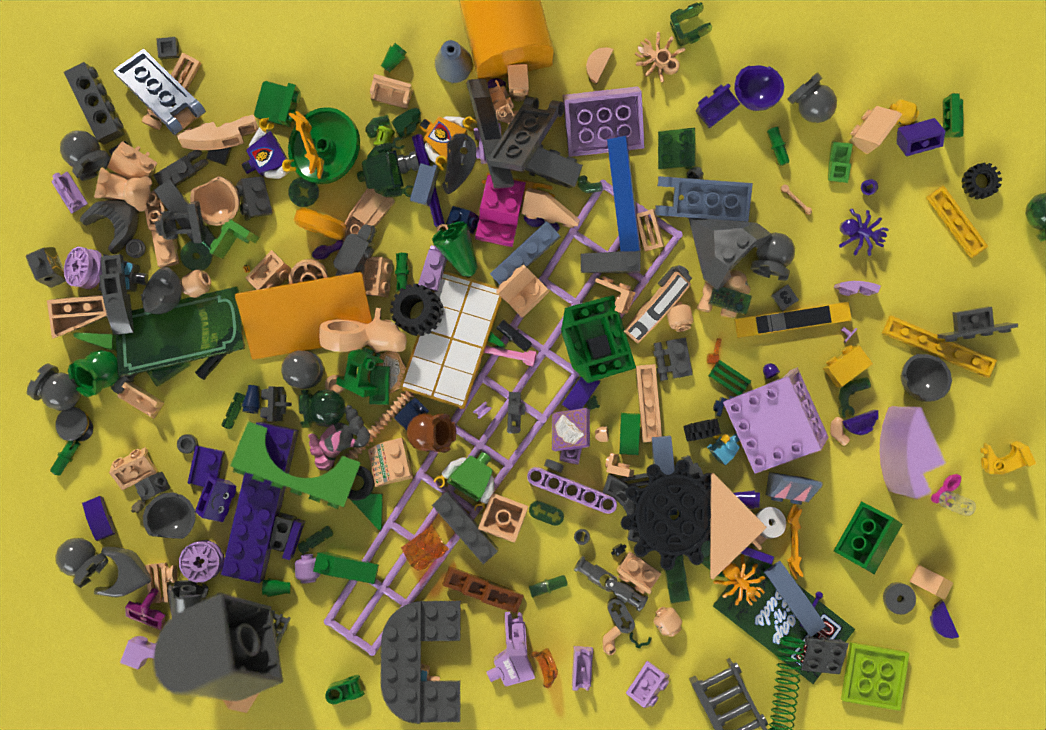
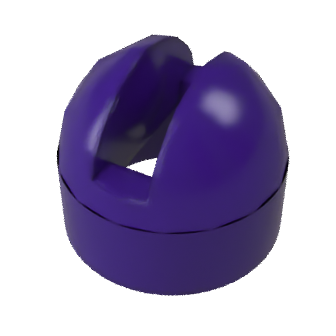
[861,179,878,195]
[763,363,780,379]

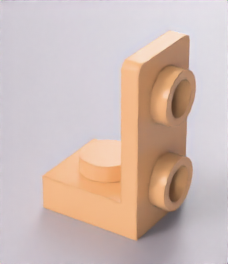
[595,276,636,314]

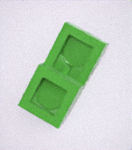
[828,141,853,183]

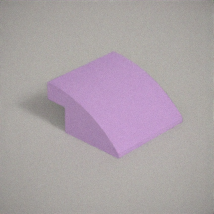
[879,406,945,499]

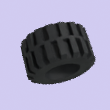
[390,284,444,336]

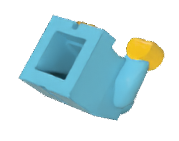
[707,433,740,465]

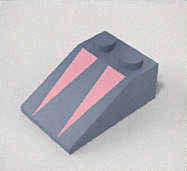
[766,472,823,505]

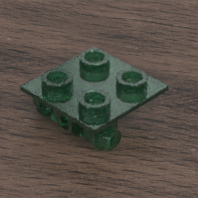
[658,127,695,169]

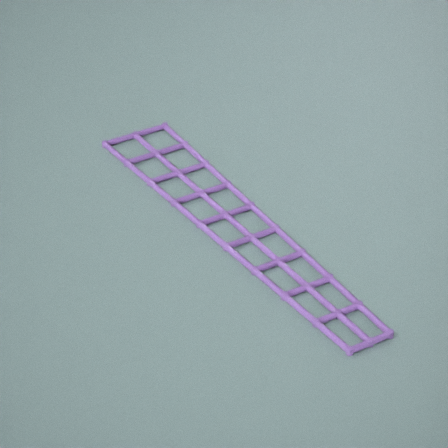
[324,180,683,656]

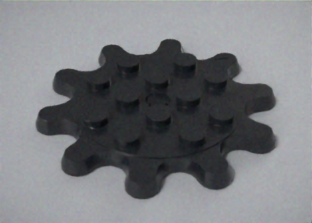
[621,459,712,570]

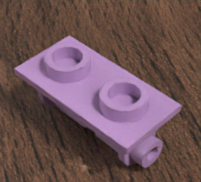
[51,171,88,214]

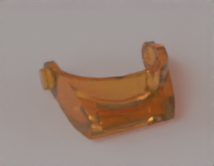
[531,648,558,688]

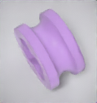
[473,401,492,419]

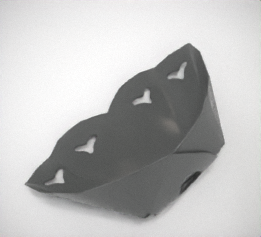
[442,133,476,194]

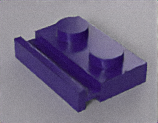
[187,445,225,487]

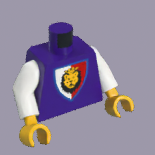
[241,118,296,179]

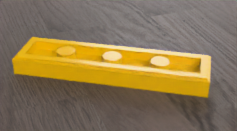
[926,185,989,258]

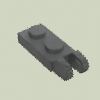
[153,150,209,186]

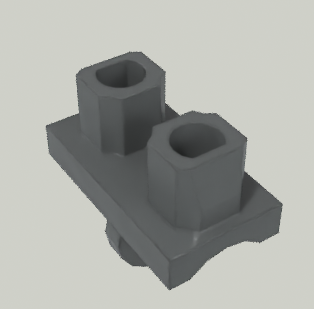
[260,386,292,421]

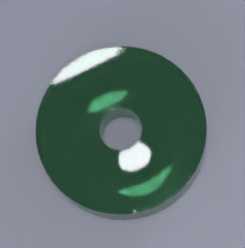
[180,240,213,271]

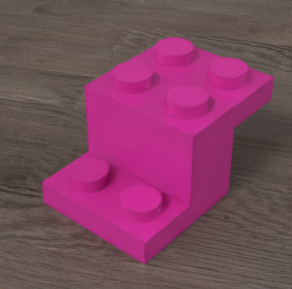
[475,175,526,247]

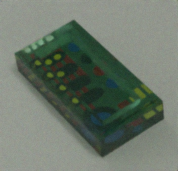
[708,287,752,315]

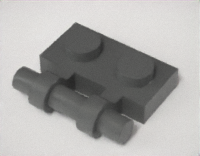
[653,337,693,381]

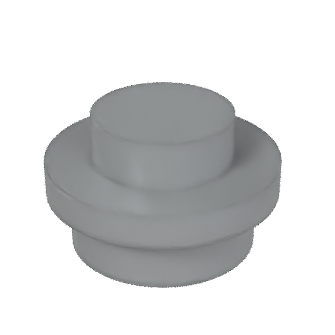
[126,239,146,258]

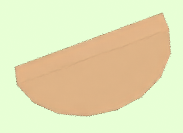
[586,47,614,85]

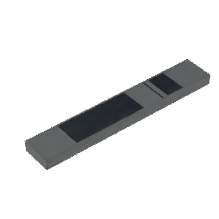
[466,79,514,189]

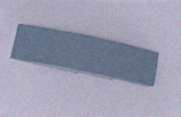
[652,436,677,515]
[764,561,826,637]

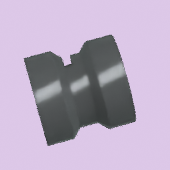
[397,151,419,174]

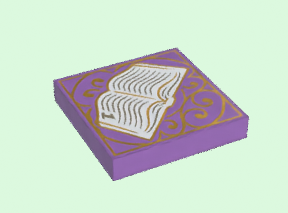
[552,408,590,452]

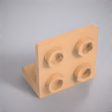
[496,265,550,318]

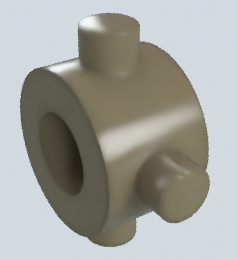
[131,500,146,513]

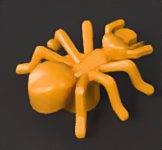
[713,554,765,606]

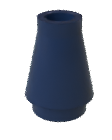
[241,385,261,414]

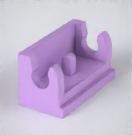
[505,612,527,657]
[572,646,593,691]

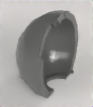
[141,267,183,315]
[901,354,952,402]
[143,492,195,539]

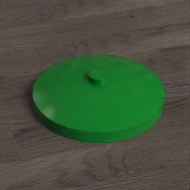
[288,107,360,184]

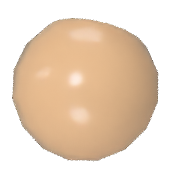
[190,176,240,226]

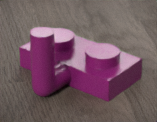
[125,588,165,630]

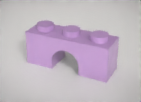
[120,636,157,677]

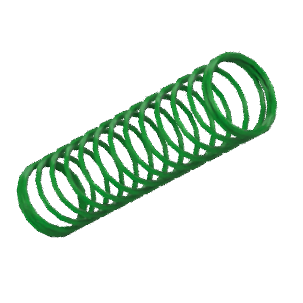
[768,637,805,730]

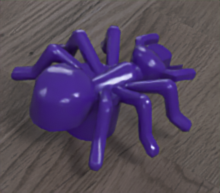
[839,208,889,256]

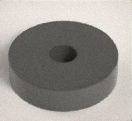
[883,582,916,615]

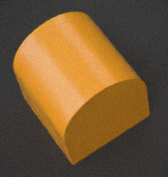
[459,0,554,82]

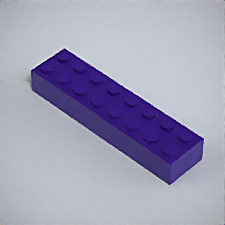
[221,422,299,583]

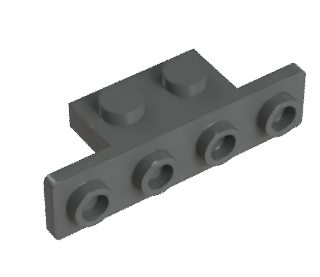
[937,307,1018,342]

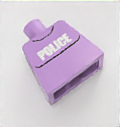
[487,648,535,686]

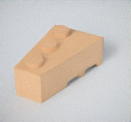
[47,295,107,339]

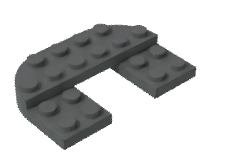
[381,601,461,724]

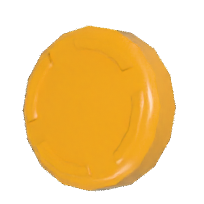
[294,207,347,240]

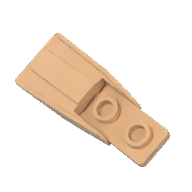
[336,184,395,252]

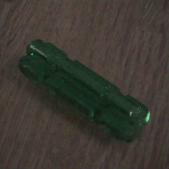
[221,392,245,429]
[297,526,333,554]

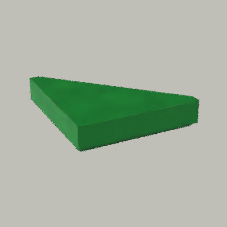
[350,493,383,530]

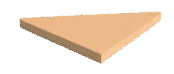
[710,473,767,580]

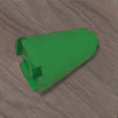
[432,221,478,277]

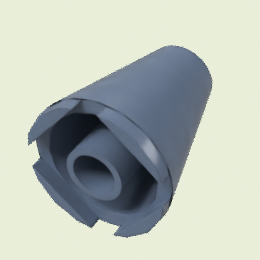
[435,40,473,83]

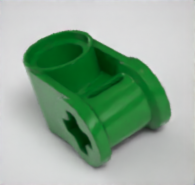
[325,675,365,705]

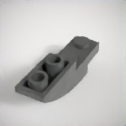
[99,254,134,335]

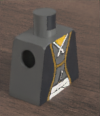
[26,247,66,288]

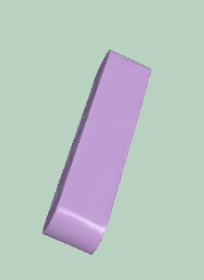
[527,467,617,514]

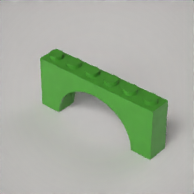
[230,421,361,509]

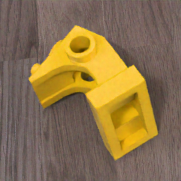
[980,441,1037,475]

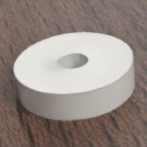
[756,507,786,539]

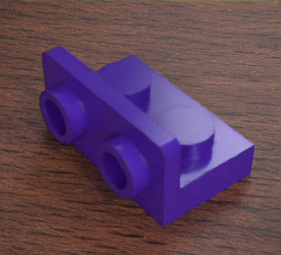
[696,83,740,129]

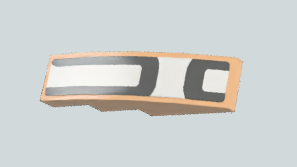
[624,272,691,343]

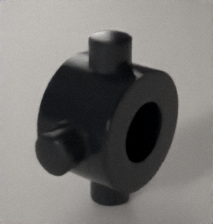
[611,543,627,556]

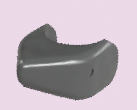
[80,200,139,254]
[94,547,152,597]

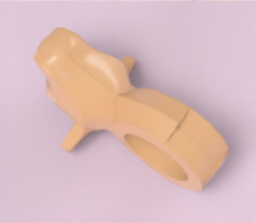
[319,308,407,354]

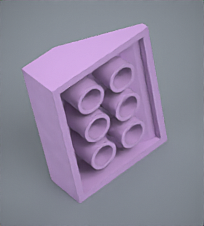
[562,86,644,157]

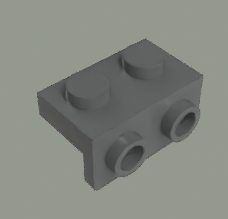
[235,176,272,221]

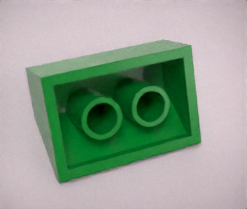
[834,501,903,575]

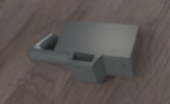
[507,392,525,434]

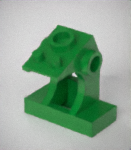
[336,347,384,398]

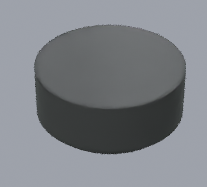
[177,434,198,454]
[544,459,564,473]

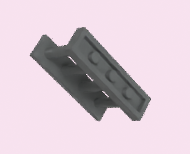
[689,658,769,730]

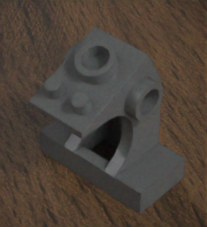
[155,201,206,243]

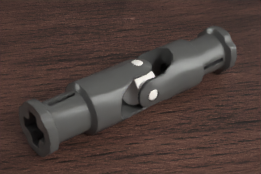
[574,556,648,612]

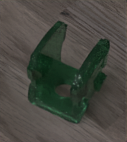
[670,2,712,46]

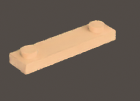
[636,364,662,442]

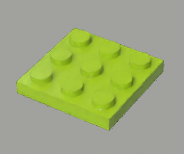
[841,642,910,711]

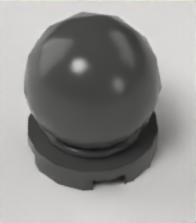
[787,72,837,123]
[60,130,111,181]
[750,232,795,281]
[281,350,324,389]
[27,363,81,411]
[55,538,109,588]

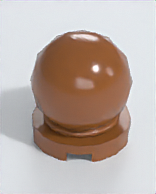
[406,413,457,453]

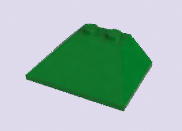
[561,295,636,383]

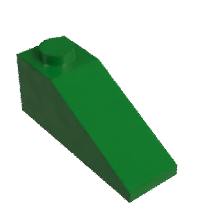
[313,552,379,584]

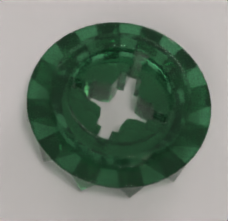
[288,177,319,207]

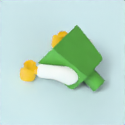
[434,452,494,514]

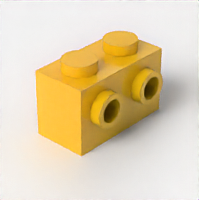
[823,345,873,387]

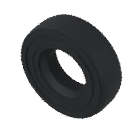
[347,466,374,501]

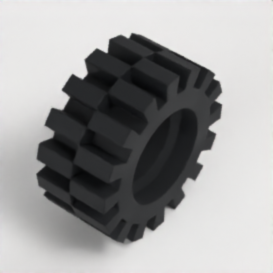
[962,162,1002,199]
[683,418,721,441]

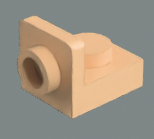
[605,453,635,477]

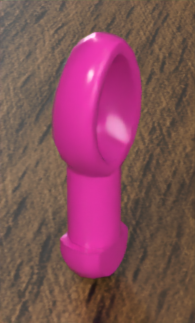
[931,474,962,503]

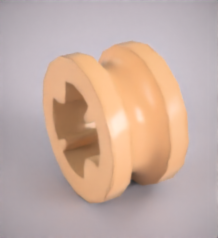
[162,565,178,584]

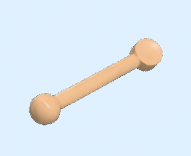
[781,185,812,215]

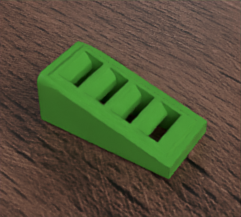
[74,332,120,350]

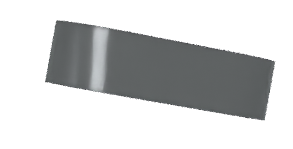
[607,598,635,633]

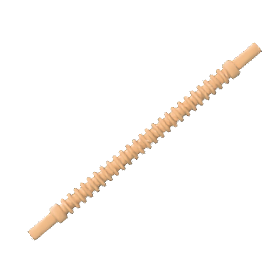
[334,390,414,467]

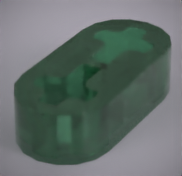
[529,500,564,526]

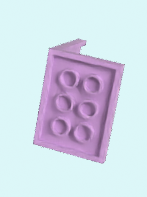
[723,367,829,473]

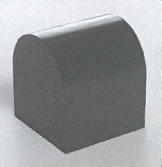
[154,593,283,701]

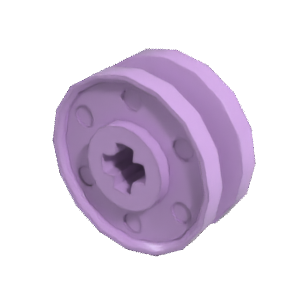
[64,246,102,289]
[179,540,224,583]

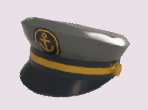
[56,407,93,441]

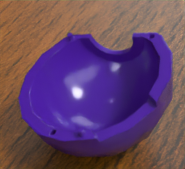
[734,65,785,111]

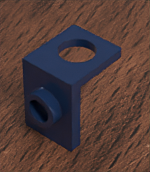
[394,398,429,431]

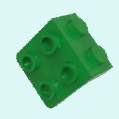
[254,81,301,127]

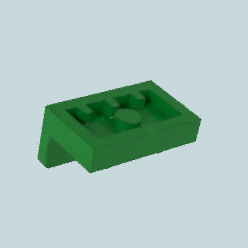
[943,93,963,138]

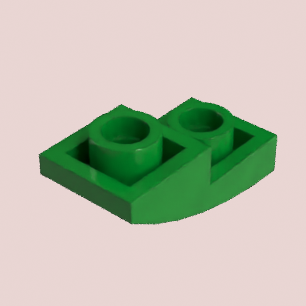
[619,413,640,455]

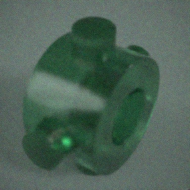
[586,395,600,411]

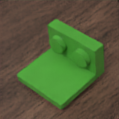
[209,219,260,259]

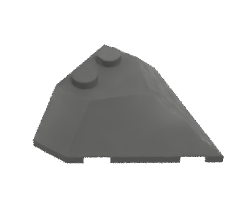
[689,218,772,290]

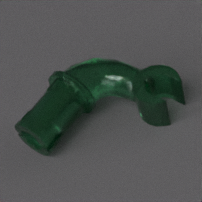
[838,377,871,418]

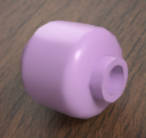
[295,554,321,583]

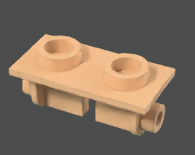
[489,80,515,118]

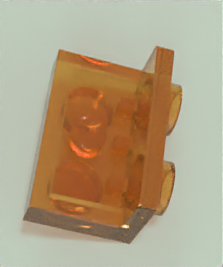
[401,526,449,571]

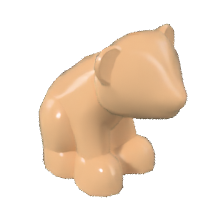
[94,168,152,211]

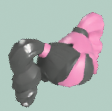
[308,405,370,471]

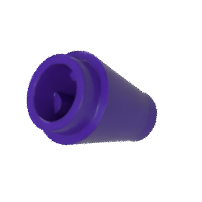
[733,490,760,509]

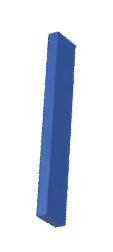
[607,136,641,252]

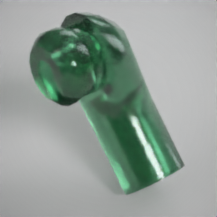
[365,115,390,138]
[577,175,603,193]

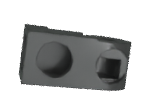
[269,512,297,552]

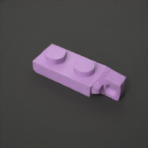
[418,245,447,291]

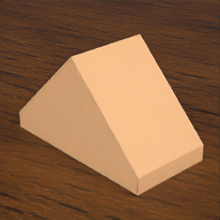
[909,565,953,600]

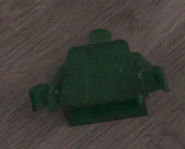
[357,137,414,197]

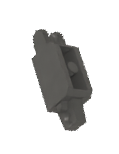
[333,224,377,276]

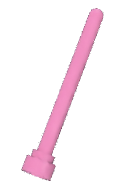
[484,345,537,367]

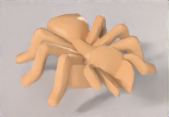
[635,32,685,83]

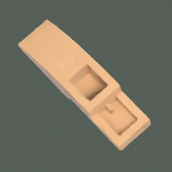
[177,115,258,150]
[145,191,179,268]

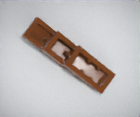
[442,566,524,613]

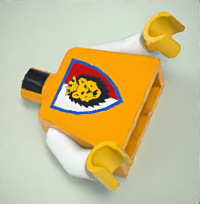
[419,116,477,171]

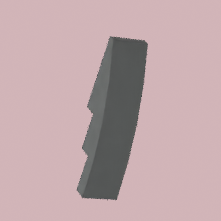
[154,179,216,256]

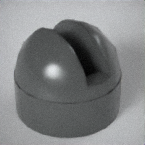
[687,166,704,179]
[574,529,590,545]

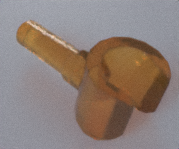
[707,338,722,364]

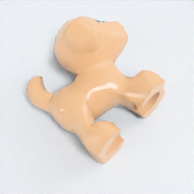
[697,270,751,318]

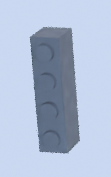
[490,221,561,285]

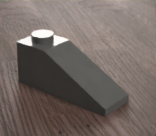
[581,251,640,274]

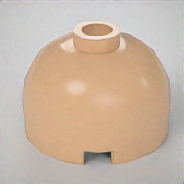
[289,259,328,284]

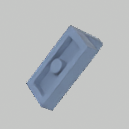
[410,163,439,206]

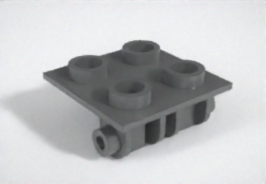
[802,636,849,675]

